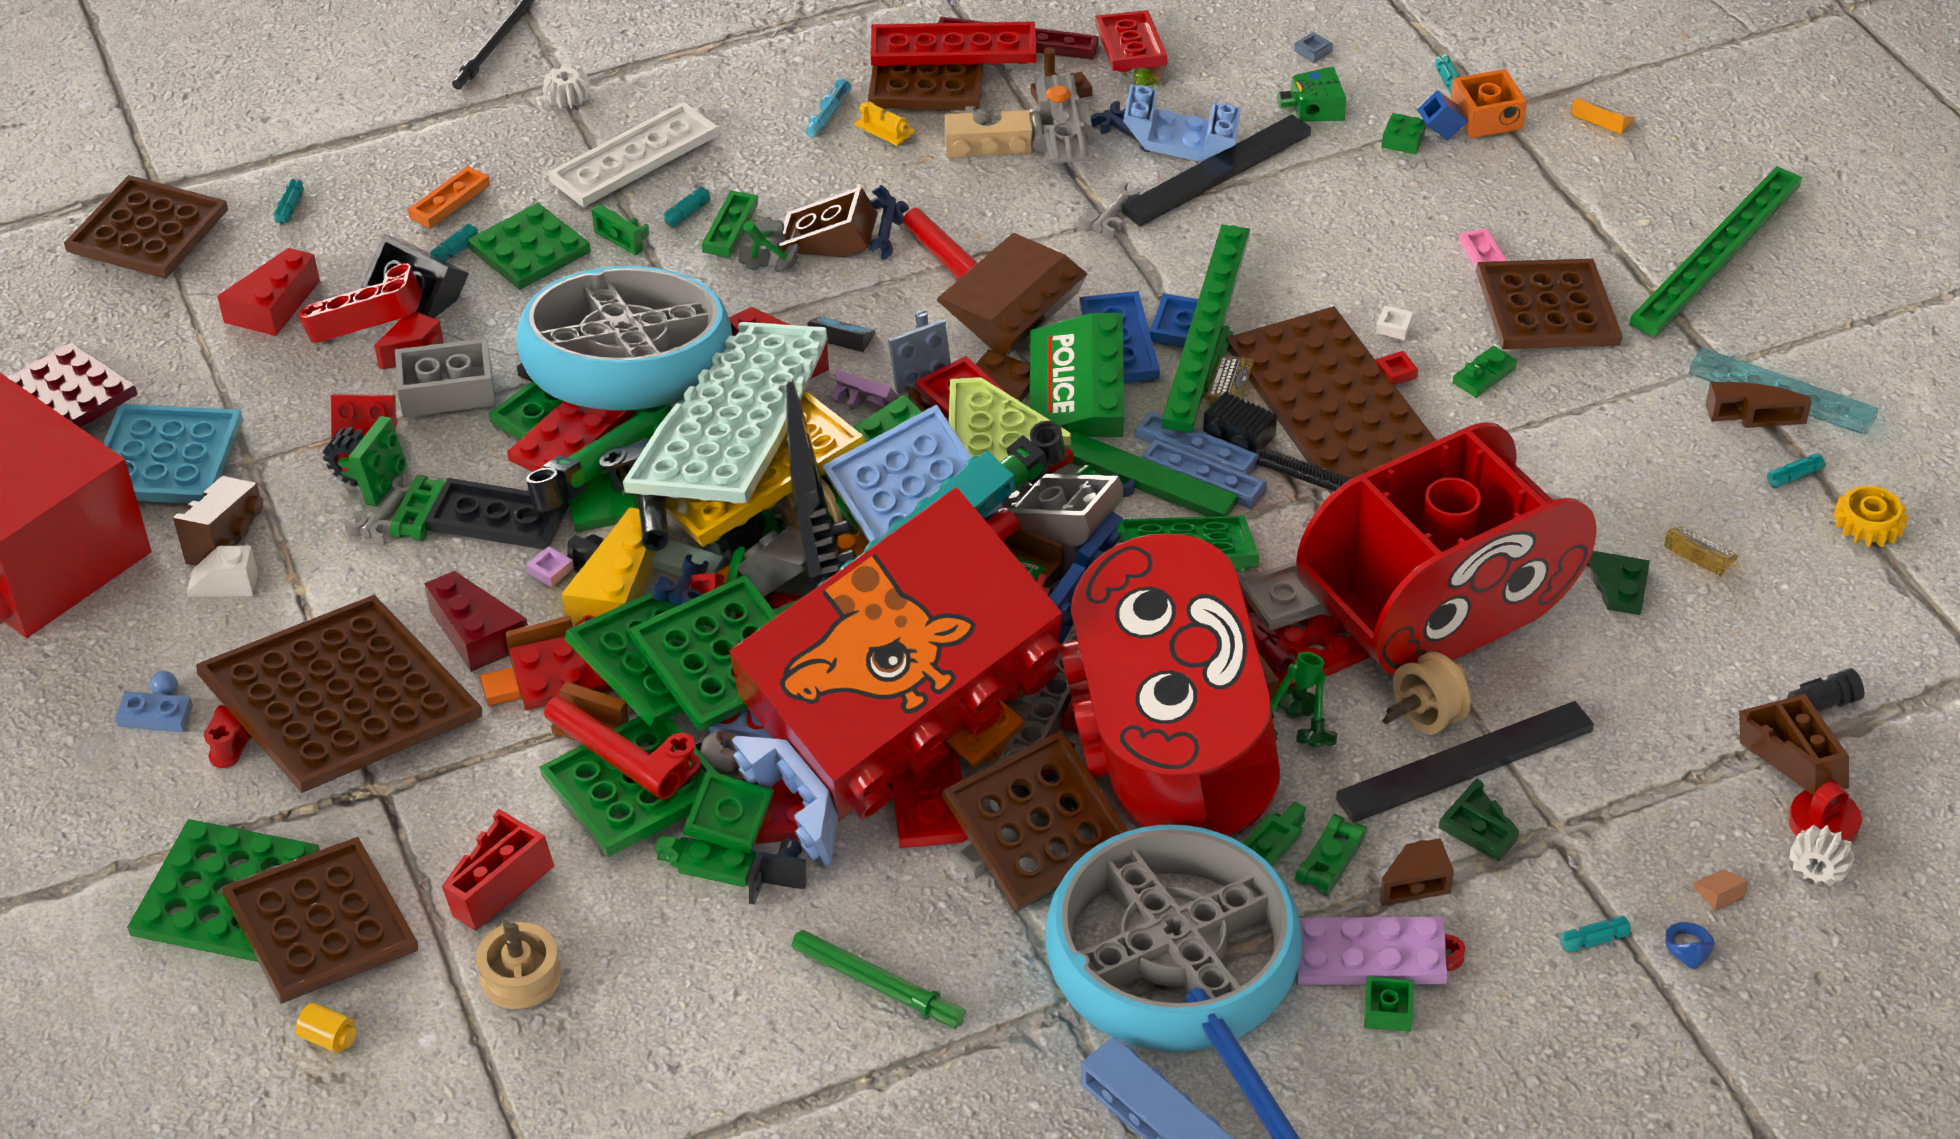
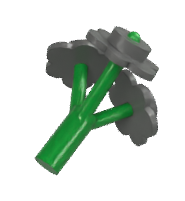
[738,217,799,272]

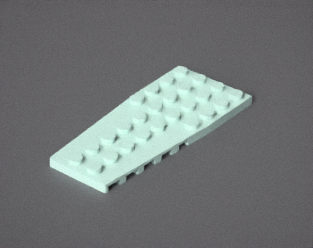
[623,322,828,503]

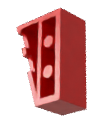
[217,248,320,336]
[442,808,555,931]

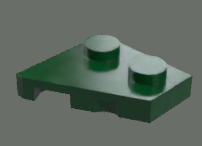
[1586,551,1650,615]
[1439,778,1519,862]

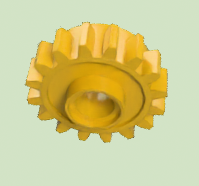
[1833,486,1909,547]

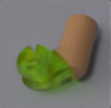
[1133,65,1166,86]

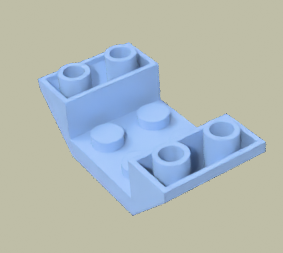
[1123,84,1241,162]
[732,736,838,868]

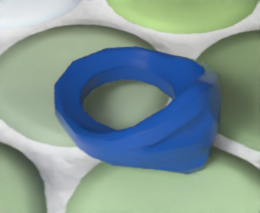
[1665,922,1715,969]

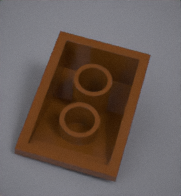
[778,187,878,257]

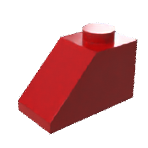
[374,312,444,370]

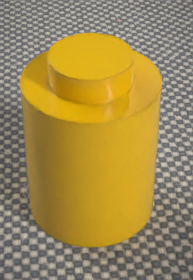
[295,1002,357,1053]

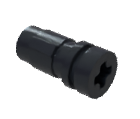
[1787,668,1865,712]

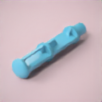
[805,78,851,137]

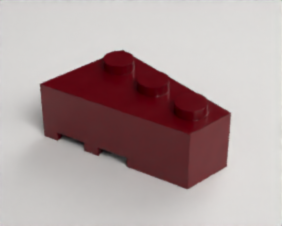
[424,571,528,672]

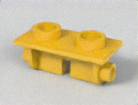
[854,101,915,146]

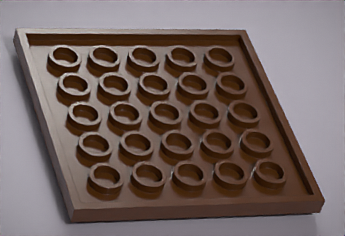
[196,594,482,793]

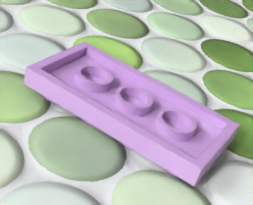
[1298,917,1447,985]

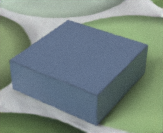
[1294,32,1333,62]

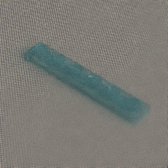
[1689,347,1879,436]

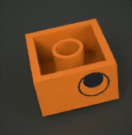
[1451,69,1527,138]

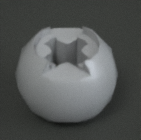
[700,730,738,773]

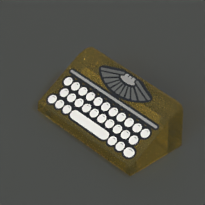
[1204,355,1254,403]
[1664,526,1738,576]

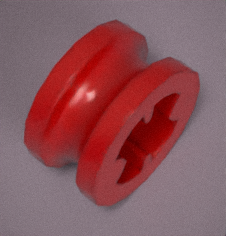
[1445,935,1465,971]

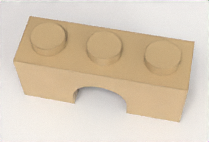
[944,110,1031,158]

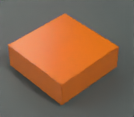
[480,667,521,706]

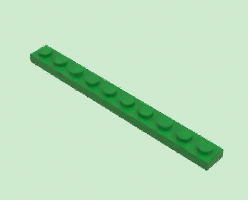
[1629,166,1802,337]
[1162,224,1250,433]

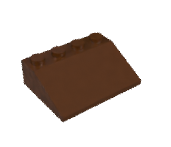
[937,232,1088,356]

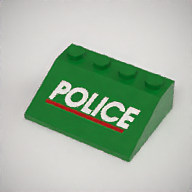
[1030,313,1124,437]

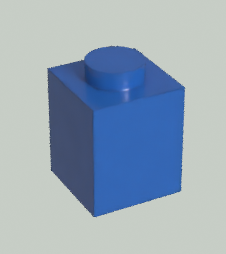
[1417,90,1468,141]

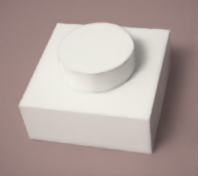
[1376,305,1414,340]

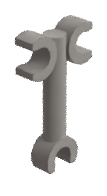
[1078,182,1140,240]
[344,476,413,546]

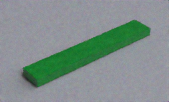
[1067,430,1238,517]

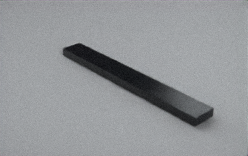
[1122,114,1311,227]
[1336,701,1594,823]

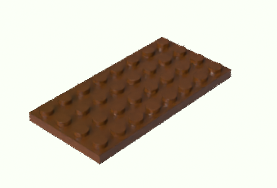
[1226,306,1437,494]

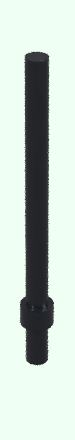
[452,0,535,90]

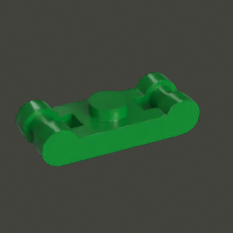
[390,474,446,542]
[1295,814,1367,895]

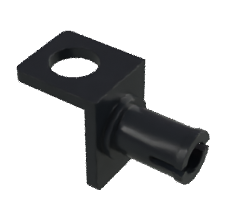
[748,838,807,905]

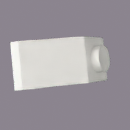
[187,546,258,597]

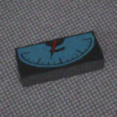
[807,316,875,352]

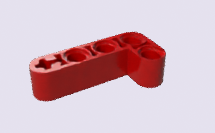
[298,263,422,343]

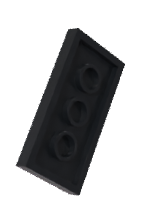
[425,478,569,550]

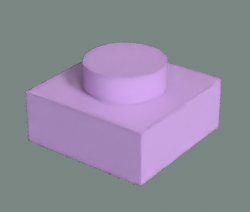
[526,546,574,588]

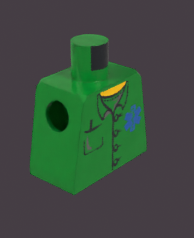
[1277,67,1346,121]

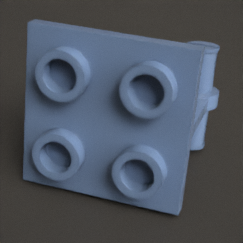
[888,310,951,394]

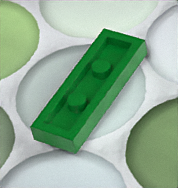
[702,190,758,258]

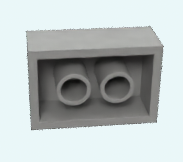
[395,338,496,418]

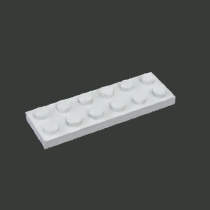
[548,102,719,208]

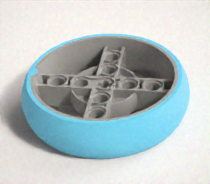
[516,266,732,410]
[1045,825,1302,1052]

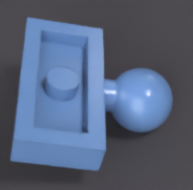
[115,671,193,732]

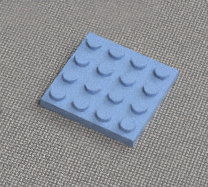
[823,405,1003,543]

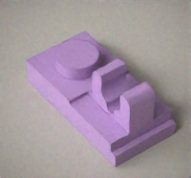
[832,370,899,409]

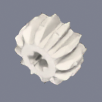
[543,65,590,109]
[1789,825,1855,887]

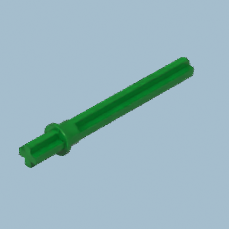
[792,930,966,1030]

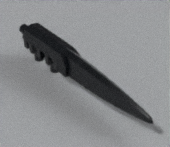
[786,378,857,586]

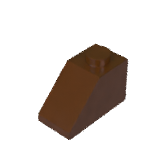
[1380,838,1454,906]

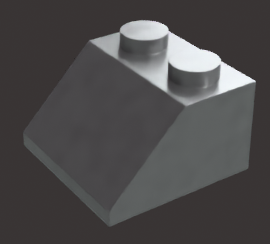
[736,527,807,597]

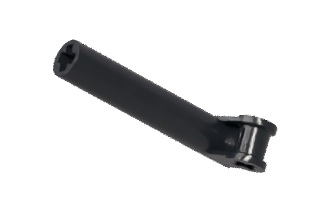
[599,438,668,551]

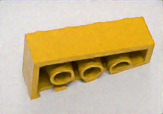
[561,508,657,623]

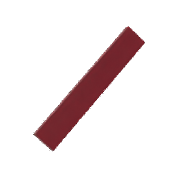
[938,16,1099,60]

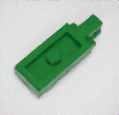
[1243,801,1307,867]
[655,836,757,887]

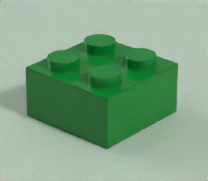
[1382,113,1426,154]
[1364,976,1414,1032]

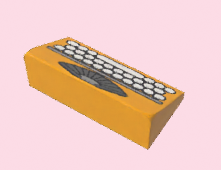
[1571,97,1635,134]

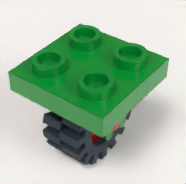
[323,416,408,506]

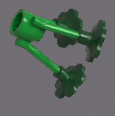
[1270,652,1338,747]

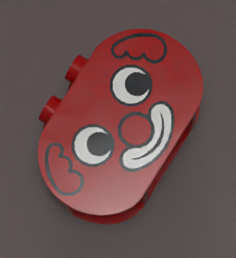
[1296,422,1597,676]
[1060,534,1280,836]

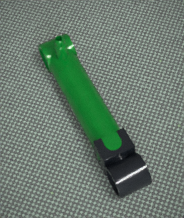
[526,403,671,511]
[1001,421,1066,498]

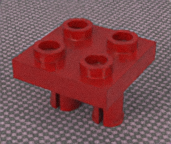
[330,394,398,439]

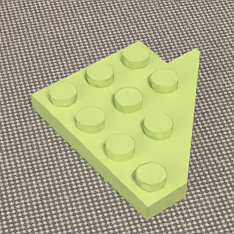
[949,377,1071,462]

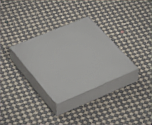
[1239,561,1328,630]

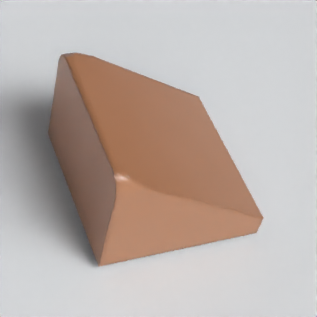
[1693,869,1748,911]

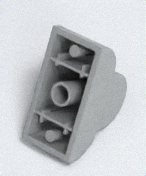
[991,474,1123,576]

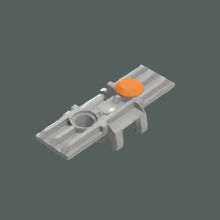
[1029,74,1094,164]

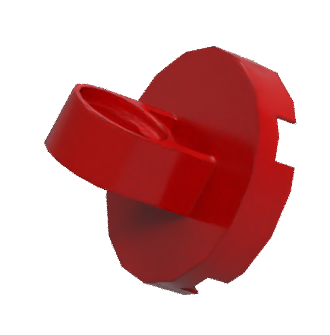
[1789,780,1862,843]

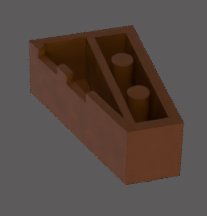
[173,476,263,566]
[1739,694,1849,796]

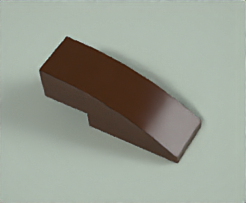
[1705,381,1812,428]

